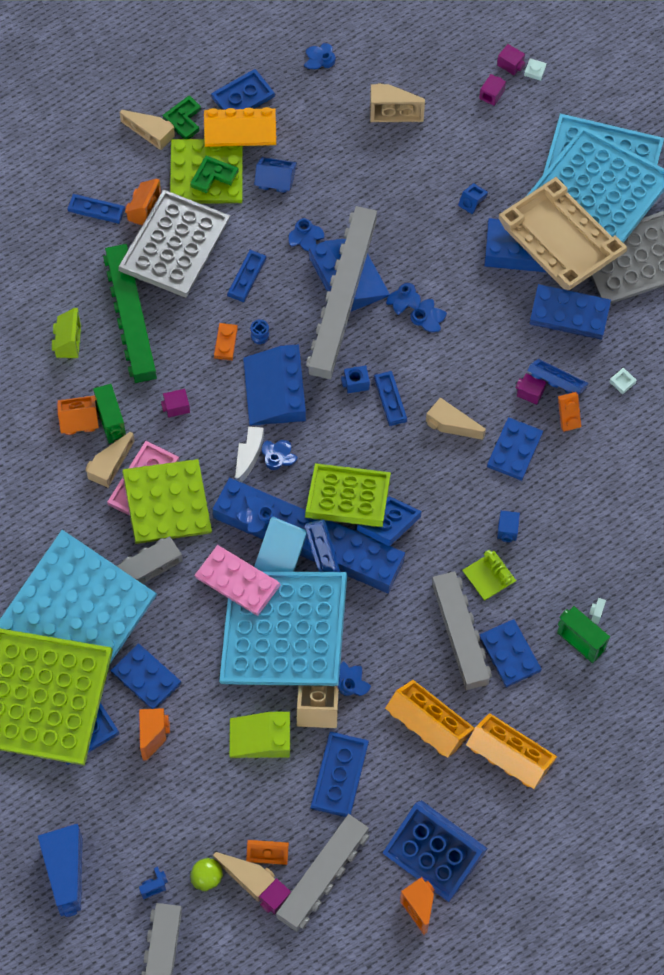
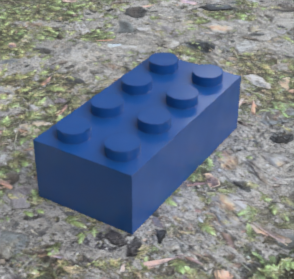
[530,284,611,340]

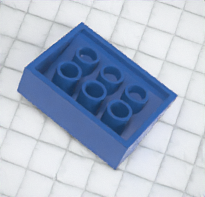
[484,218,546,272]
[309,239,390,312]
[243,344,306,426]
[383,800,488,902]

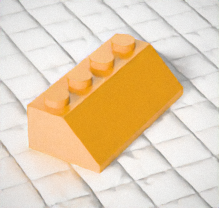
[204,107,276,147]
[385,680,475,758]
[466,713,557,789]

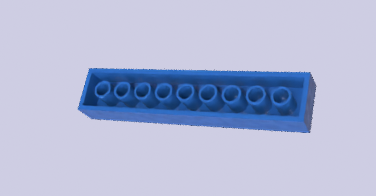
[212,477,405,594]

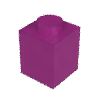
[497,44,526,75]
[479,74,506,106]
[515,373,546,405]
[161,388,190,418]
[259,878,291,915]

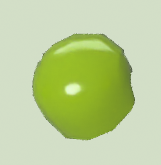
[190,858,223,891]

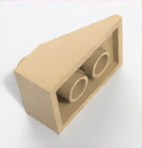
[370,83,425,122]
[297,685,338,728]

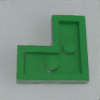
[162,95,201,139]
[190,156,239,193]

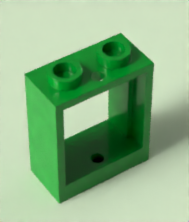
[93,384,126,444]
[557,606,610,664]

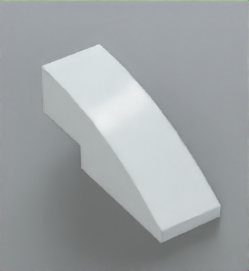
[235,427,264,482]

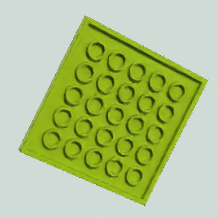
[0,629,113,766]

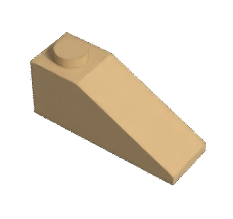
[120,110,175,150]
[426,398,486,439]
[86,432,135,488]
[213,852,275,902]

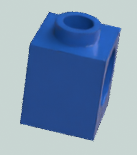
[341,365,370,394]
[497,510,520,542]

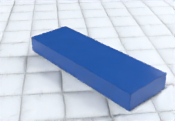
[67,194,125,224]
[227,250,266,302]
[374,371,407,426]
[305,520,340,572]

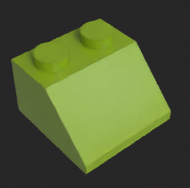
[52,308,81,358]

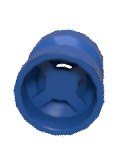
[250,319,269,344]

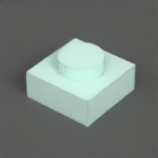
[524,59,547,81]
[609,368,637,394]
[589,598,606,624]

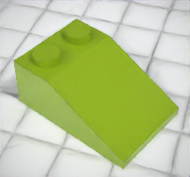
[229,712,290,758]

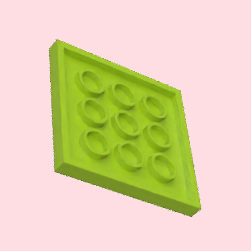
[170,139,243,204]
[122,459,212,544]
[305,463,391,527]

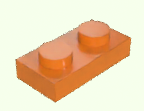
[214,323,238,361]
[558,392,581,432]
[246,840,289,865]

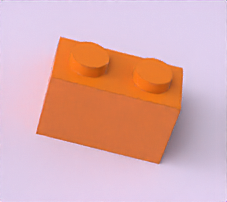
[125,179,161,226]
[58,396,99,435]
[139,708,170,761]
[400,877,434,935]

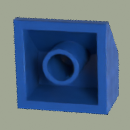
[254,157,297,192]

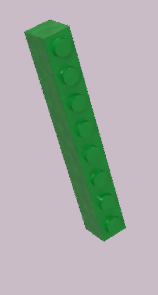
[103,244,157,383]

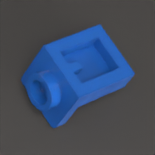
[458,183,488,214]
[139,866,168,900]

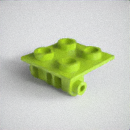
[462,550,517,601]

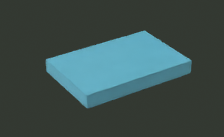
[254,517,307,572]

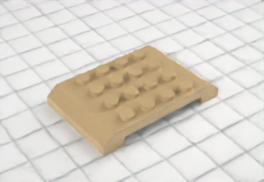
[499,177,627,290]

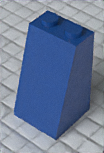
[38,823,83,917]

